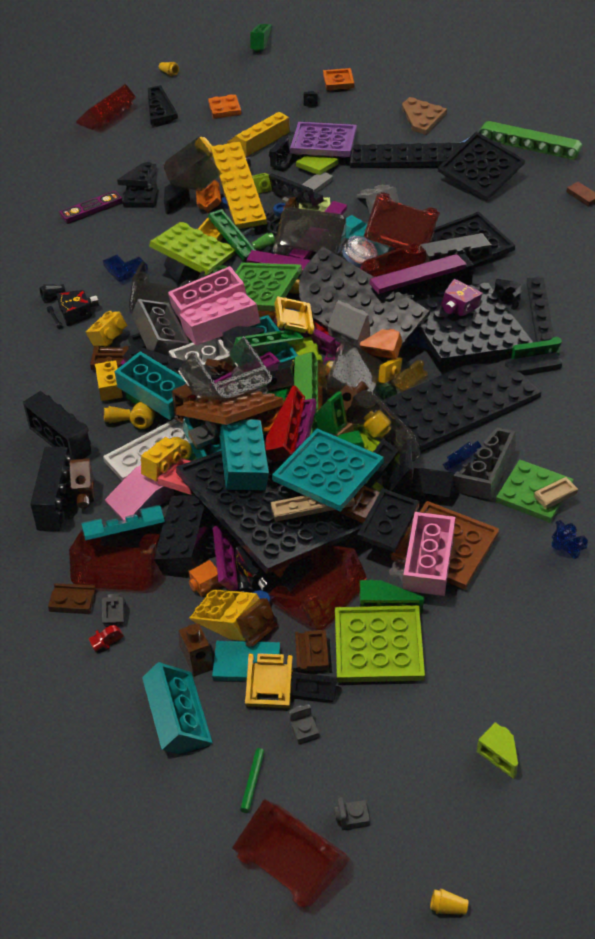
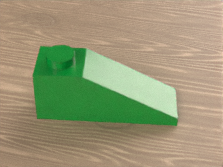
[360,580,424,613]

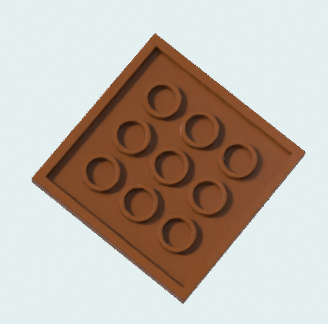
[176,387,284,425]
[391,501,500,590]

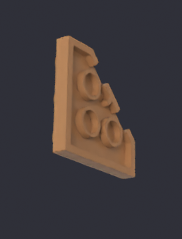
[402,97,447,135]

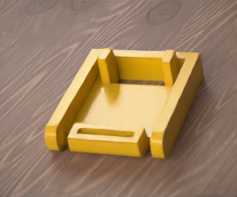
[275,296,314,335]
[245,654,293,708]

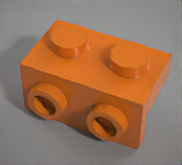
[195,180,221,213]

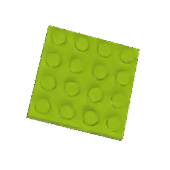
[149,222,235,276]
[335,605,425,682]

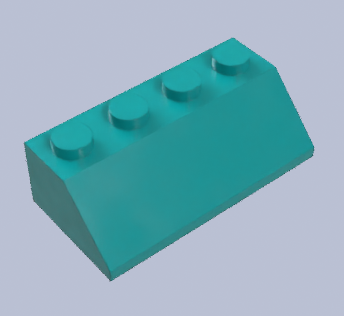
[142,662,213,754]

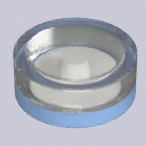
[342,236,377,268]

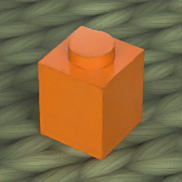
[189,560,222,597]

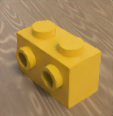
[85,311,128,347]
[95,361,123,401]
[140,437,181,482]

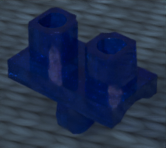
[552,520,588,559]

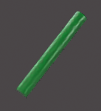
[240,748,265,813]

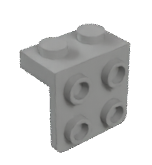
[357,184,400,214]

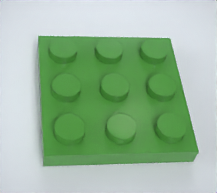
[496,459,574,523]

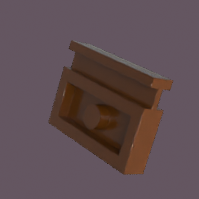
[205,359,236,375]
[48,583,96,614]
[236,598,277,646]
[295,630,329,672]

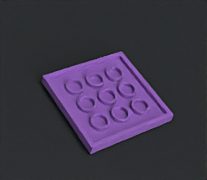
[290,122,357,158]

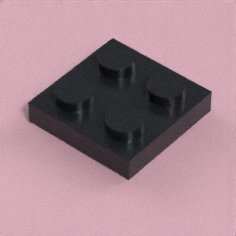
[123,183,158,208]

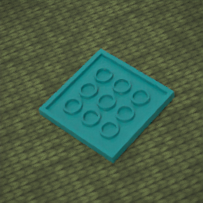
[272,428,384,511]

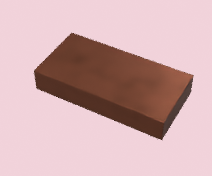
[566,182,595,206]

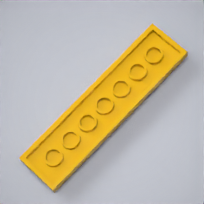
[211,142,267,229]

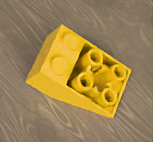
[189,589,260,641]

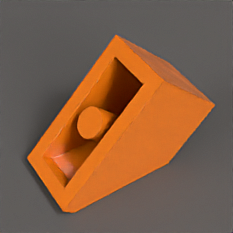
[360,329,402,359]

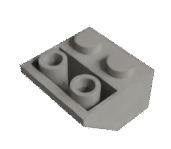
[328,300,370,351]

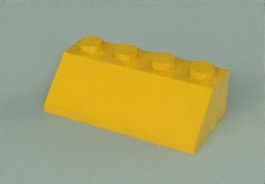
[227,112,290,156]

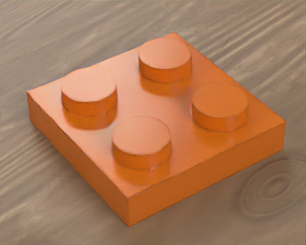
[323,68,354,91]
[208,94,241,119]

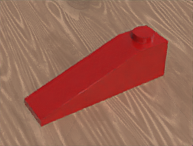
[265,385,305,462]

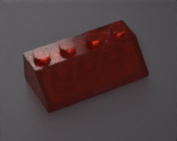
[76,84,136,130]

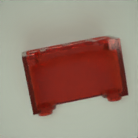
[364,192,440,256]
[360,243,426,277]
[69,530,160,591]
[268,545,366,630]
[232,799,351,908]

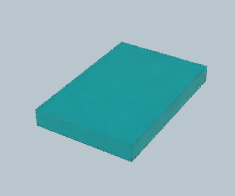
[212,641,280,681]

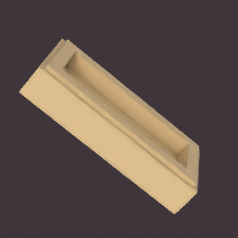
[534,477,578,509]

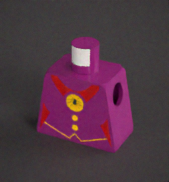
[441,279,483,316]

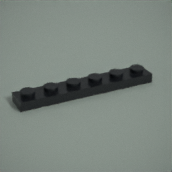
[527,277,554,342]

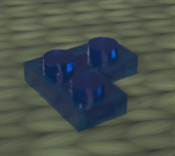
[103,255,148,282]
[443,441,482,470]

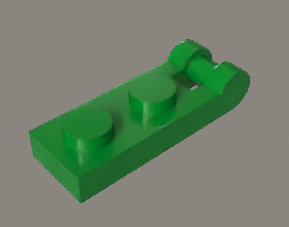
[511,337,562,359]

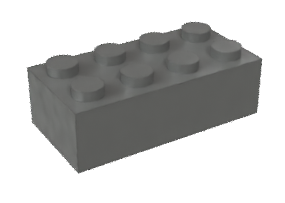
[131,299,190,356]

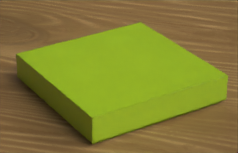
[296,155,338,175]

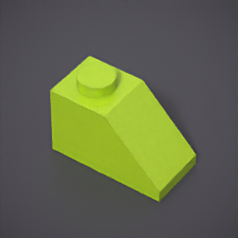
[477,722,518,779]

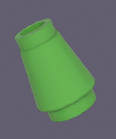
[252,232,277,251]

